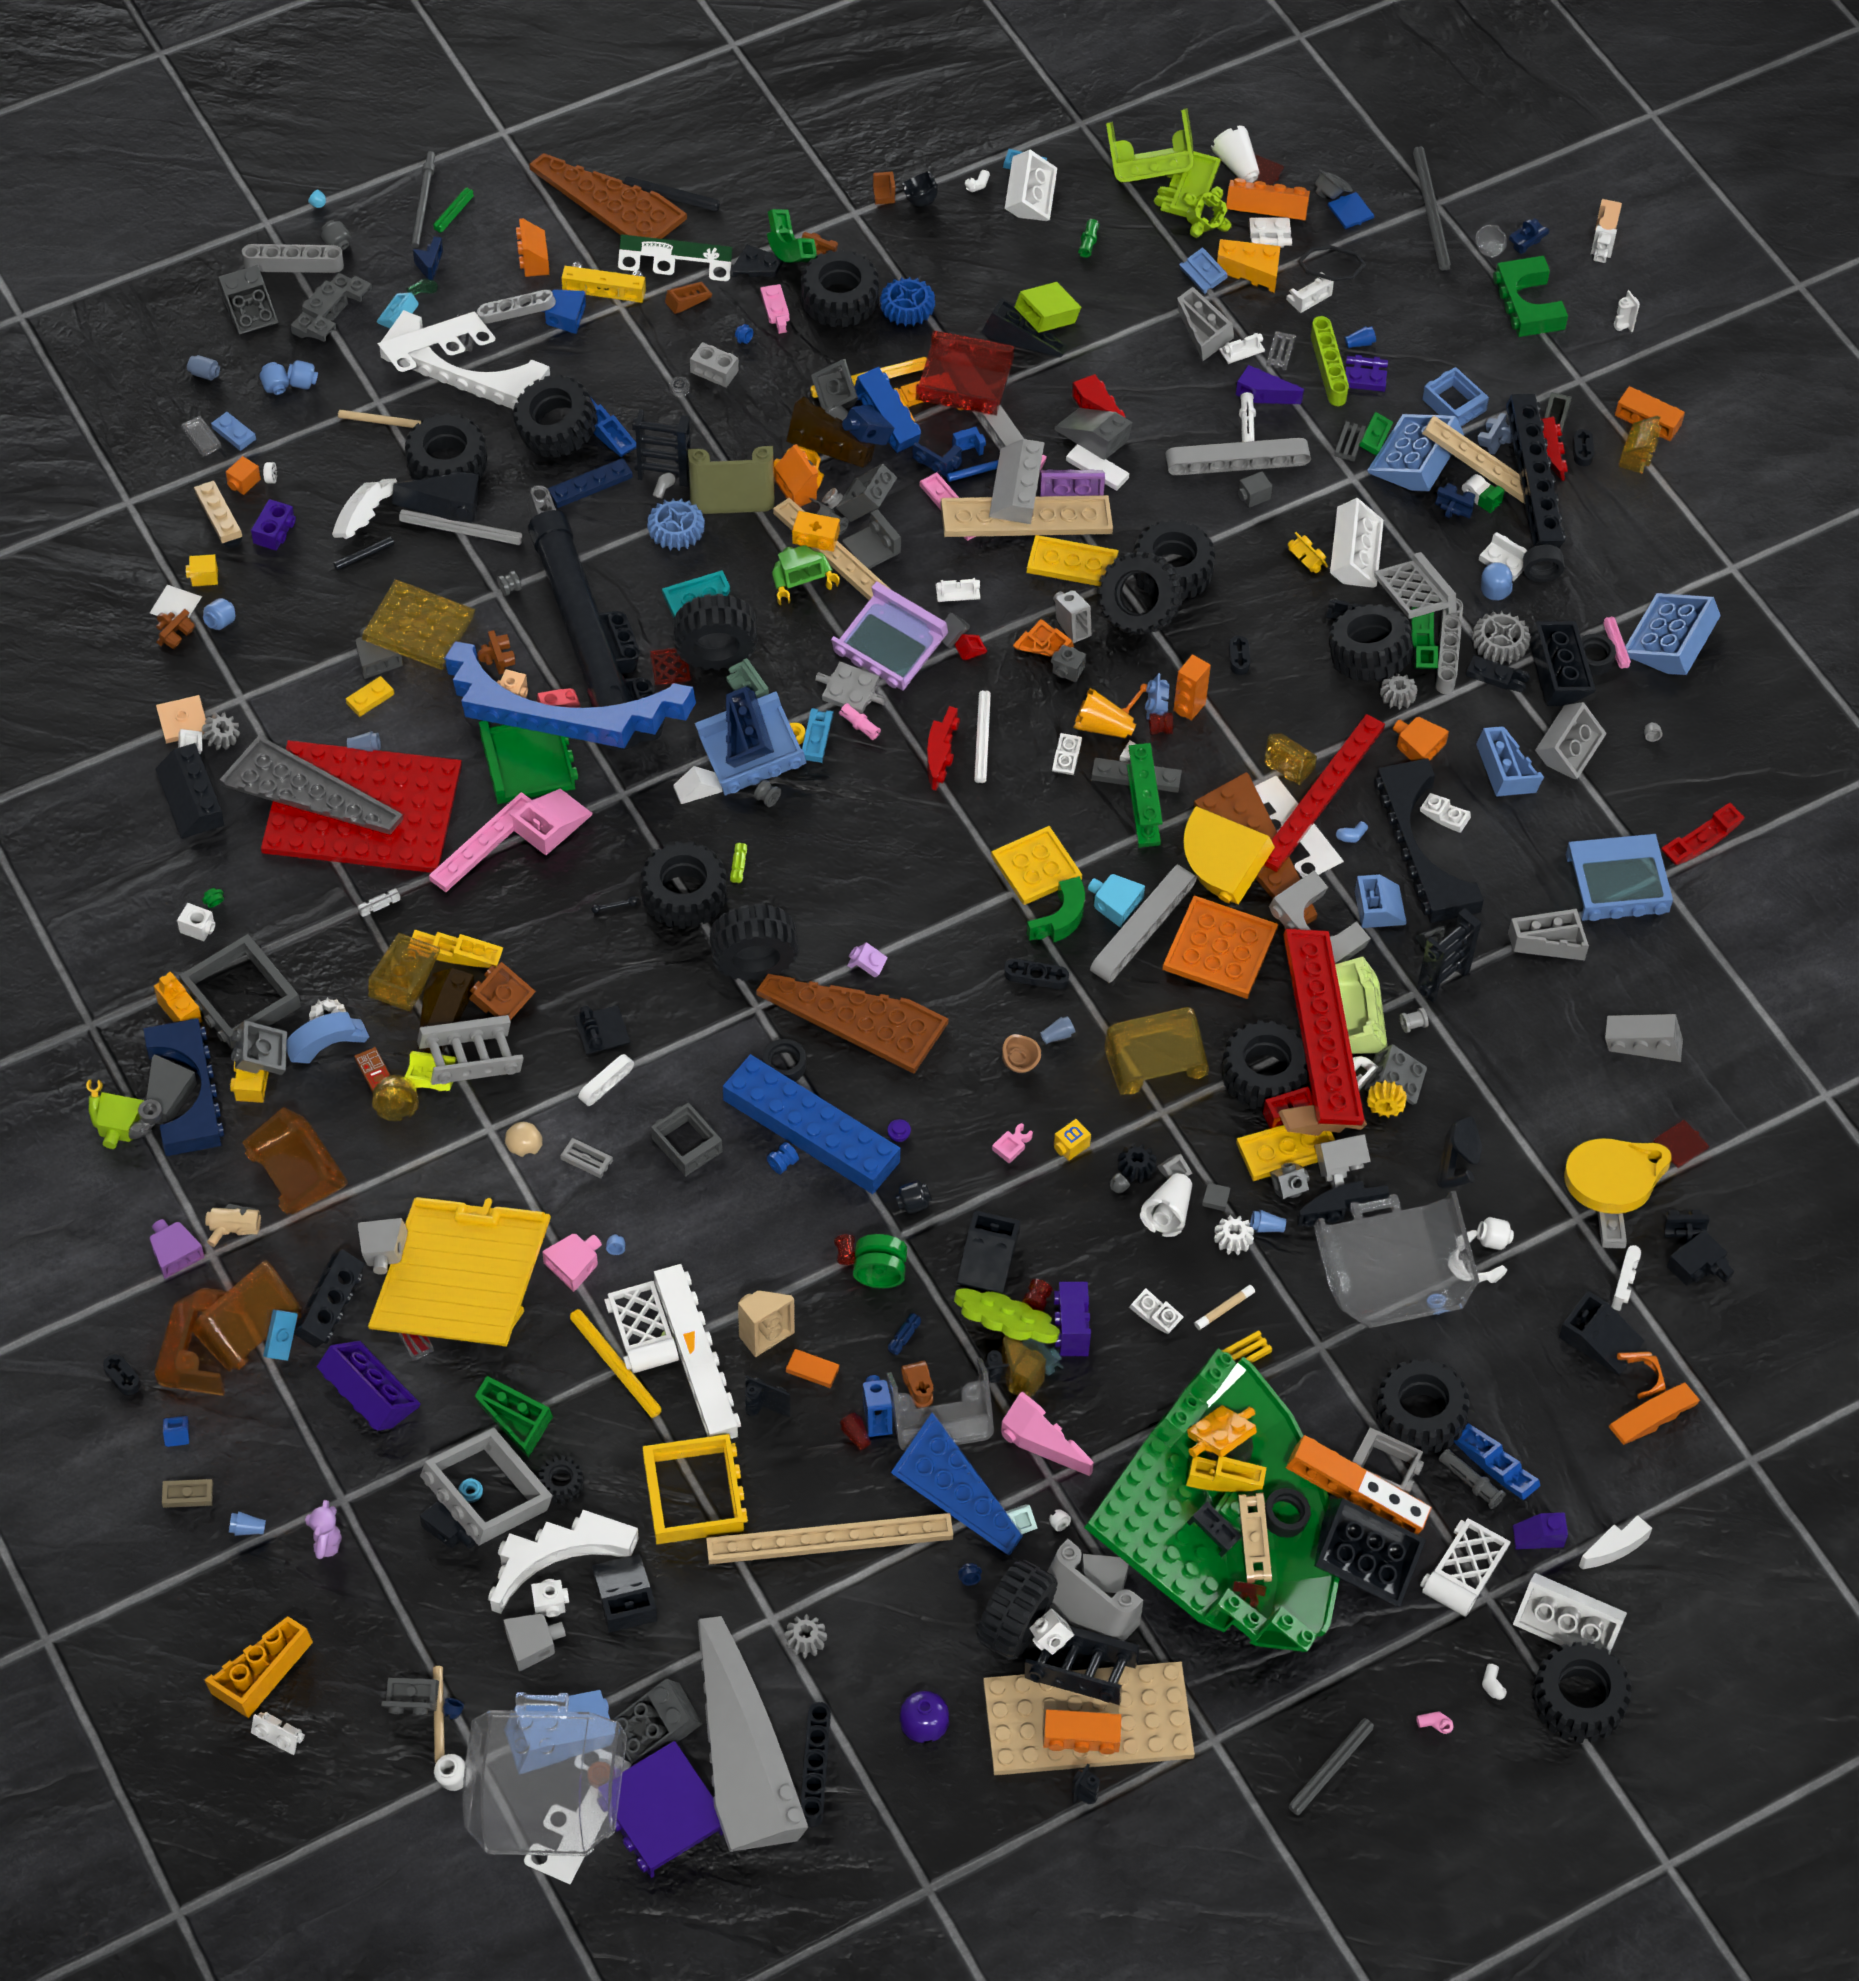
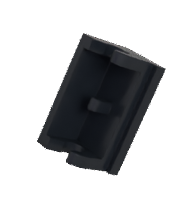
[1187,1502,1242,1558]

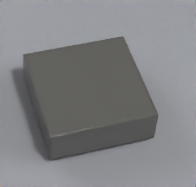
[1202,1183,1231,1211]

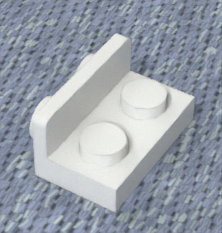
[1479,532,1527,581]

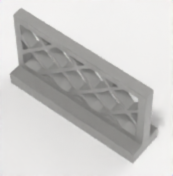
[1374,552,1457,619]

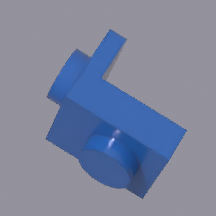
[952,427,986,456]

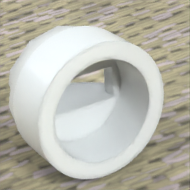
[1049,1510,1071,1531]

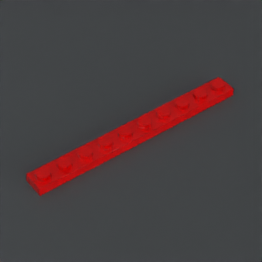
[1264,714,1385,872]

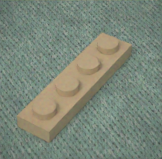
[194,481,242,543]

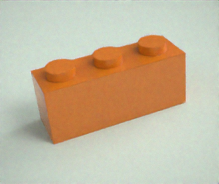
[1615,386,1685,441]
[1174,654,1211,721]
[1043,1709,1122,1754]

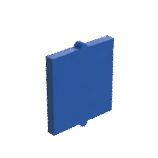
[1328,192,1374,229]

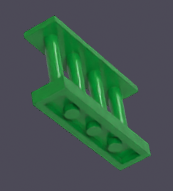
[1127,743,1163,848]

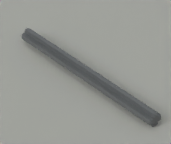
[1413,146,1451,271]

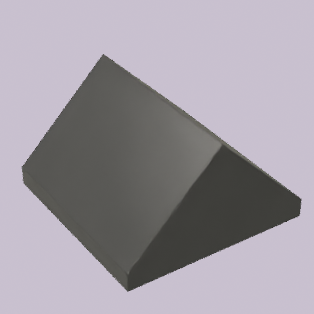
[811,359,858,410]

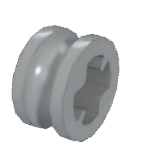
[822,488,843,509]

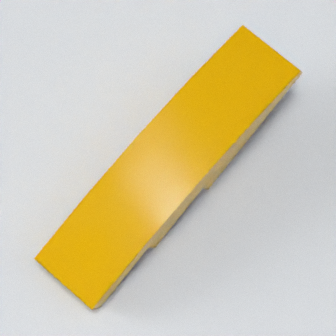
[407,930,503,968]

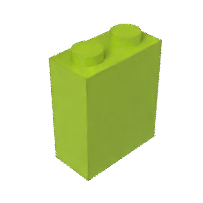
[1014,282,1081,333]

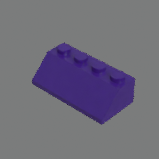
[317,1341,421,1431]

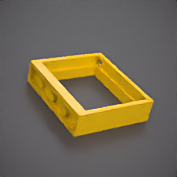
[643,1434,748,1545]

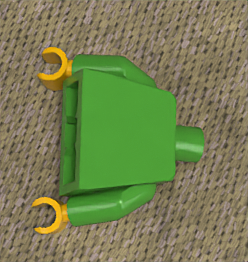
[772,545,840,605]

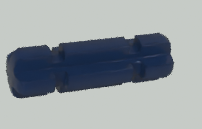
[888,1313,921,1355]

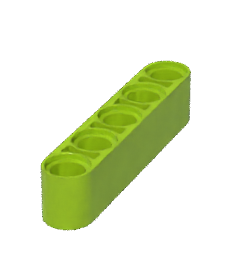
[1311,316,1349,406]

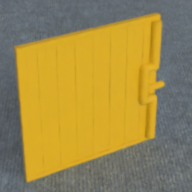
[368,1197,551,1347]

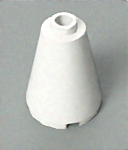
[1211,126,1260,183]
[1140,1173,1192,1237]

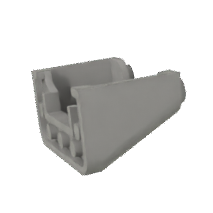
[1047,1539,1143,1641]

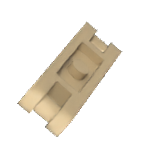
[1238,1493,1272,1584]

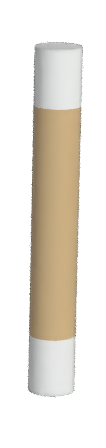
[1194,1285,1255,1330]

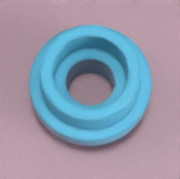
[458,1478,483,1503]

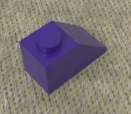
[1512,1513,1568,1549]

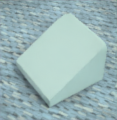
[1006,1504,1038,1534]

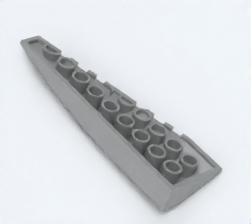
[698,1616,808,1852]

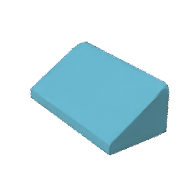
[377,293,419,328]

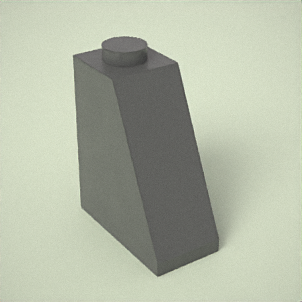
[146,1054,197,1124]

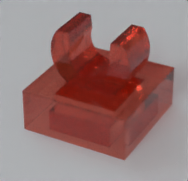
[1233,1581,1266,1608]

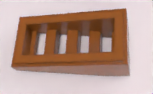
[665,281,712,314]

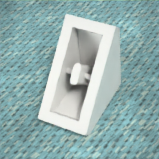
[673,766,723,804]

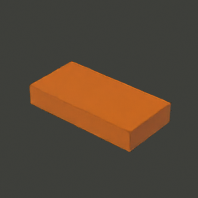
[786,1349,839,1388]

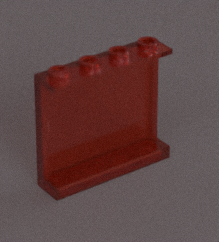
[916,330,1014,416]

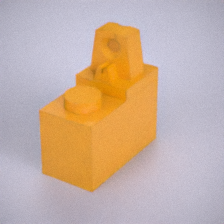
[154,972,202,1023]

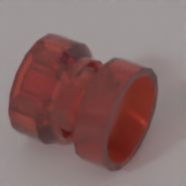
[1149,712,1173,735]
[1022,1279,1053,1311]

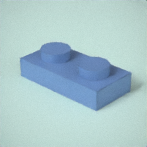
[211,412,256,451]

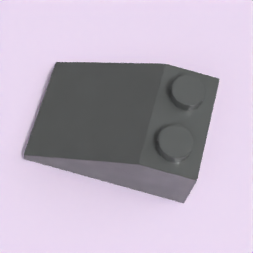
[1054,408,1133,460]

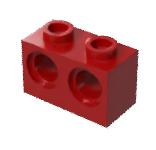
[1263,1086,1314,1129]

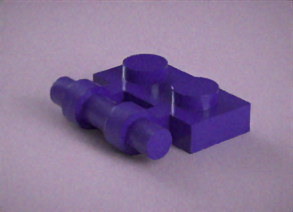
[1345,355,1388,392]

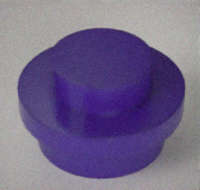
[888,1119,911,1142]

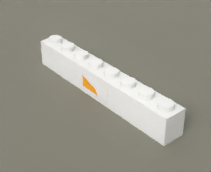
[654,1264,741,1439]

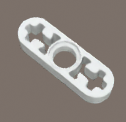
[578,1054,634,1106]

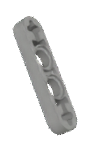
[477,290,556,324]

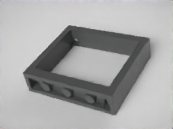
[179,934,301,1049]

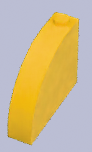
[1184,806,1275,905]

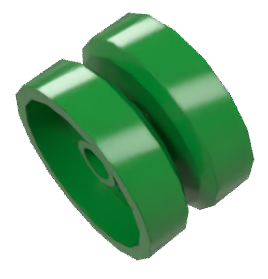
[853,1234,907,1289]

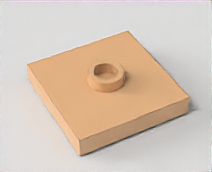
[156,695,206,744]

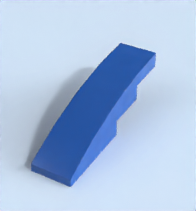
[590,397,636,457]
[1454,1423,1540,1500]

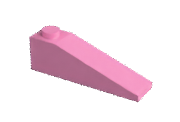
[1001,1392,1094,1476]

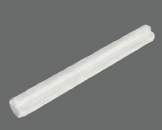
[974,690,991,783]

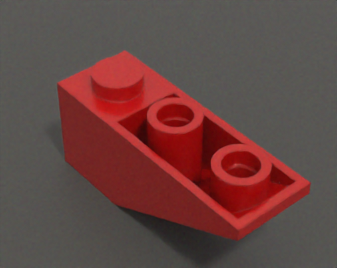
[1072,374,1126,418]
[1541,417,1568,481]

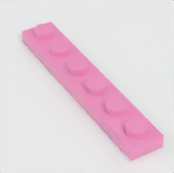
[429,792,532,892]

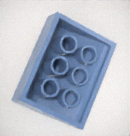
[1367,414,1464,491]
[1625,593,1721,675]

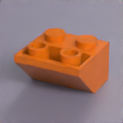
[516,218,550,277]
[774,444,818,507]

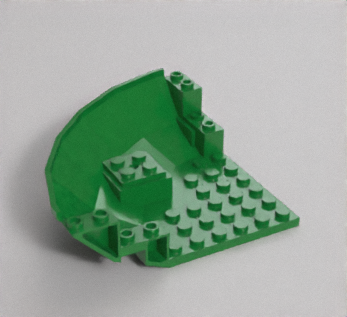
[1084,1348,1339,1652]

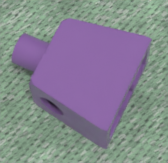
[149,1219,205,1279]

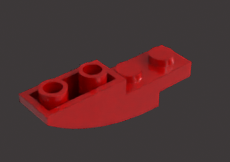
[927,706,960,791]

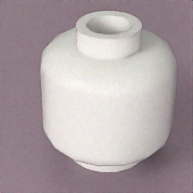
[1477,1217,1514,1250]
[434,1754,470,1791]

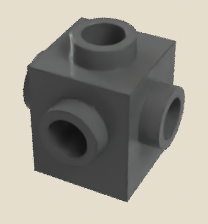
[1051,645,1086,682]
[1270,1162,1309,1199]

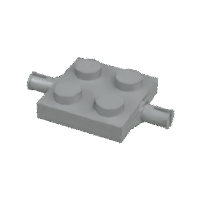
[815,662,887,714]

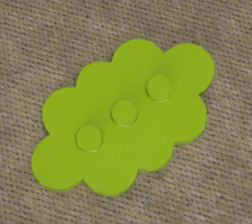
[954,1289,1060,1343]

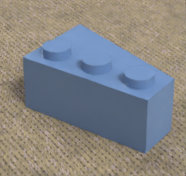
[1476,726,1544,796]

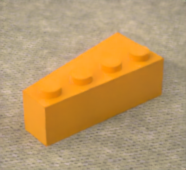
[205,1617,313,1718]

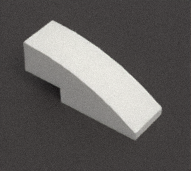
[1579,1515,1652,1569]

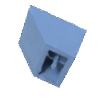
[1355,874,1406,928]

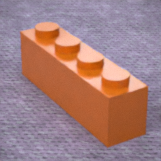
[1226,178,1310,220]

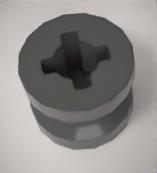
[497,570,522,596]
[754,780,781,807]

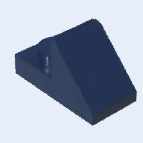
[413,236,443,281]

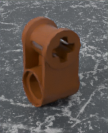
[901,1360,933,1409]

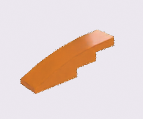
[1609,1383,1700,1445]

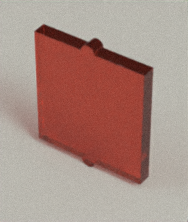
[1252,155,1284,186]
[1653,1120,1709,1168]

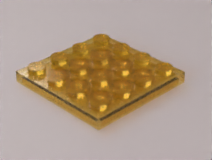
[362,579,475,670]

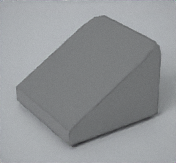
[1157,1154,1192,1179]

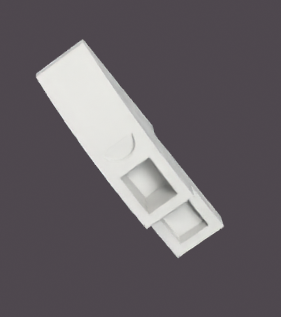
[332,478,397,539]

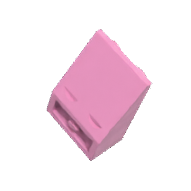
[513,789,592,855]

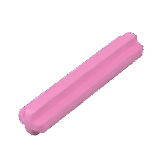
[1603,617,1631,669]

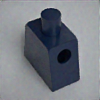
[842,405,895,445]

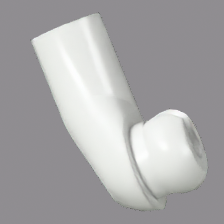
[965,170,990,192]
[1482,1664,1506,1700]

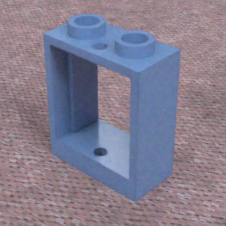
[1422,367,1489,426]

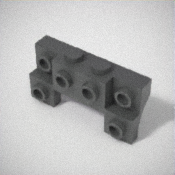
[291,273,372,342]

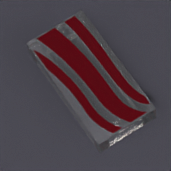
[397,1333,434,1361]

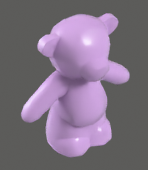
[305,1500,342,1559]

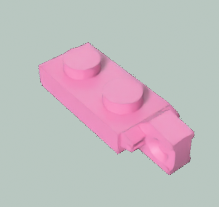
[760,284,789,334]

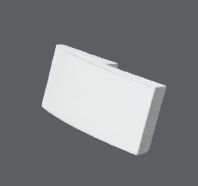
[1052,733,1082,775]
[1420,793,1471,833]
[1129,1289,1183,1334]

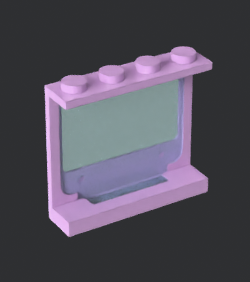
[831,581,948,691]

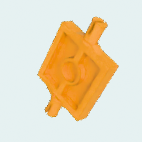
[1187,1405,1257,1458]

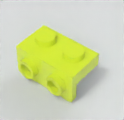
[404,1051,456,1091]

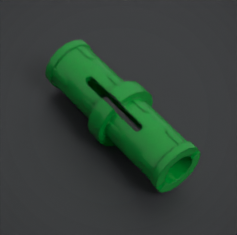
[1078,219,1100,258]

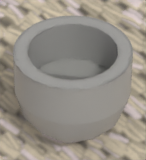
[1644,722,1663,742]

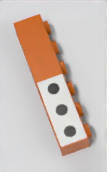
[1286,1435,1432,1535]

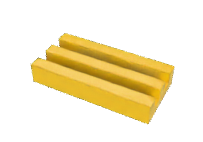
[1222,1330,1272,1363]

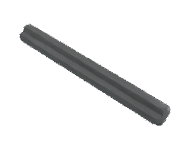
[1289,1718,1374,1815]

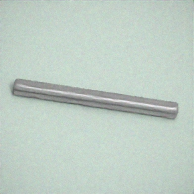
[399,509,523,545]

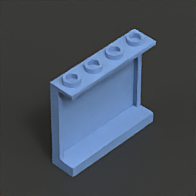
[695,692,806,795]

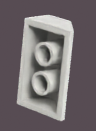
[1005,150,1057,221]

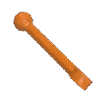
[1122,684,1147,714]

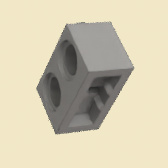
[690,342,739,388]

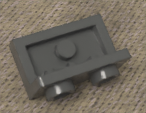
[381,1678,439,1715]

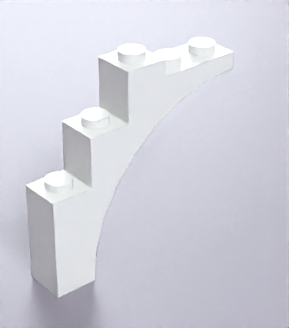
[488,1510,639,1614]

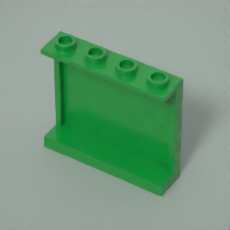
[479,721,578,804]

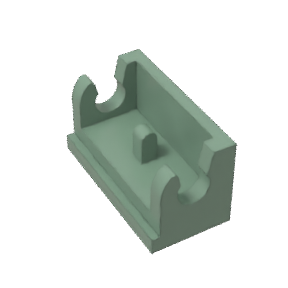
[726,658,769,699]

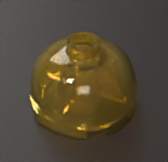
[372,1074,419,1121]

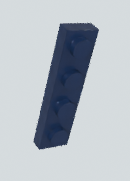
[547,458,633,508]

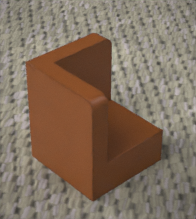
[873,171,895,205]

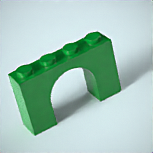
[1493,256,1568,337]

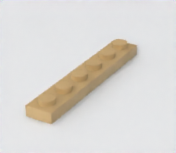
[1422,416,1525,504]

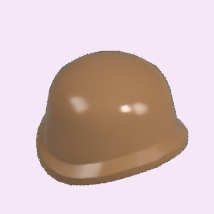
[1002,1034,1041,1073]

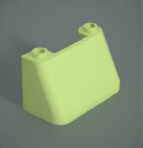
[1335,957,1387,1054]

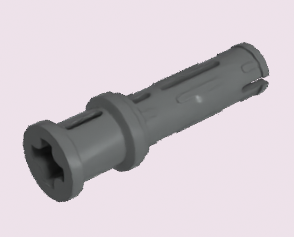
[1439,1448,1506,1509]

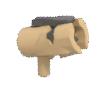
[205,1204,261,1247]

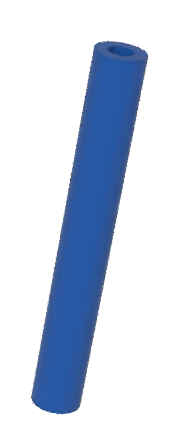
[947,460,999,482]

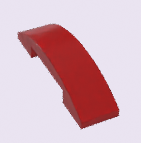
[1661,803,1745,865]

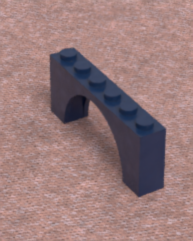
[143,1018,224,1156]

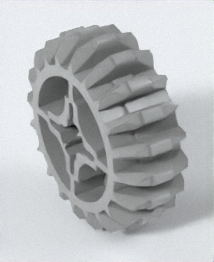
[1472,610,1531,665]

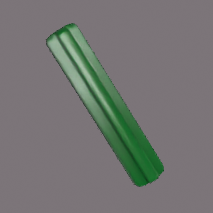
[433,187,474,233]

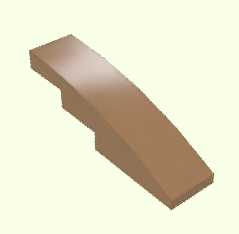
[1278,1105,1367,1136]

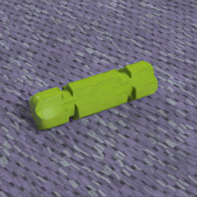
[730,843,747,883]

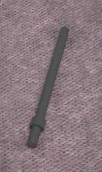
[411,151,435,248]

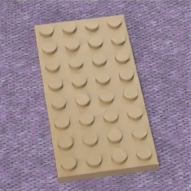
[983,1662,1195,1775]

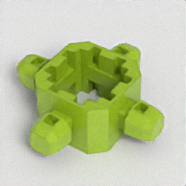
[1182,186,1231,238]

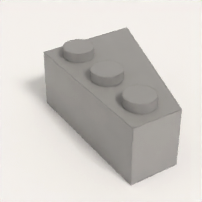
[1605,1014,1683,1062]

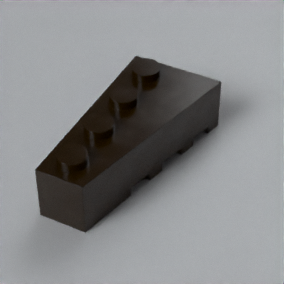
[786,396,875,468]

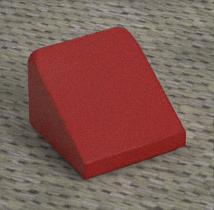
[955,634,987,660]

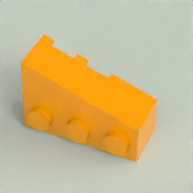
[1217,239,1281,293]

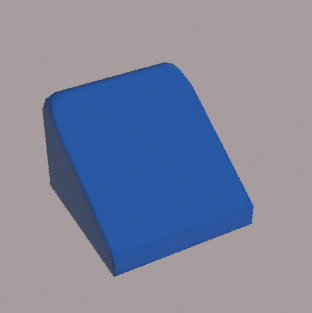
[163,1416,189,1447]

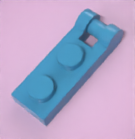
[802,708,833,763]

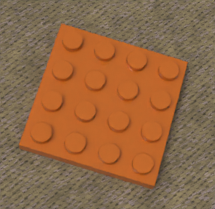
[1162,895,1278,999]

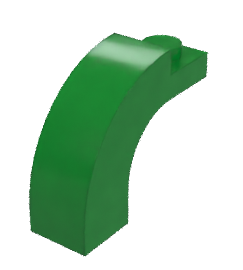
[767,209,817,263]
[1411,607,1438,669]
[1026,876,1085,943]

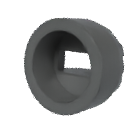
[1110,1172,1130,1193]

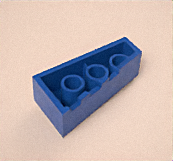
[855,367,921,453]

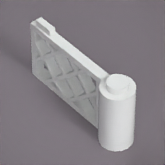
[604,1281,679,1373]
[1420,1518,1511,1617]

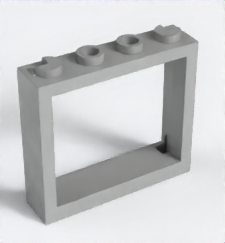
[420,1428,552,1546]

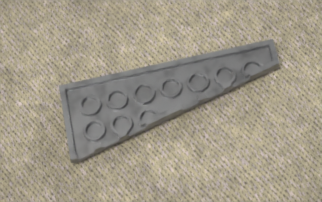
[220,735,403,835]

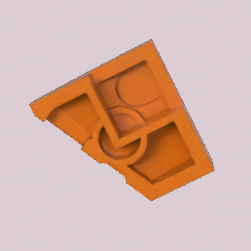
[1013,619,1074,657]

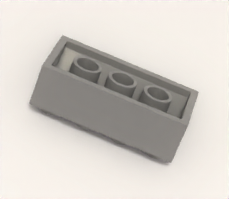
[989,439,1044,524]

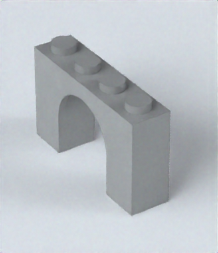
[1269,871,1371,964]

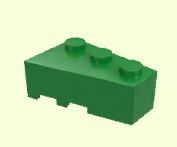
[475,1376,553,1458]

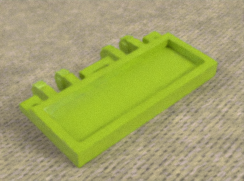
[1154,151,1221,217]

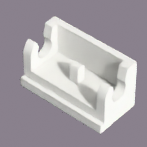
[1286,272,1334,313]

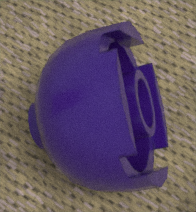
[900,1691,949,1743]

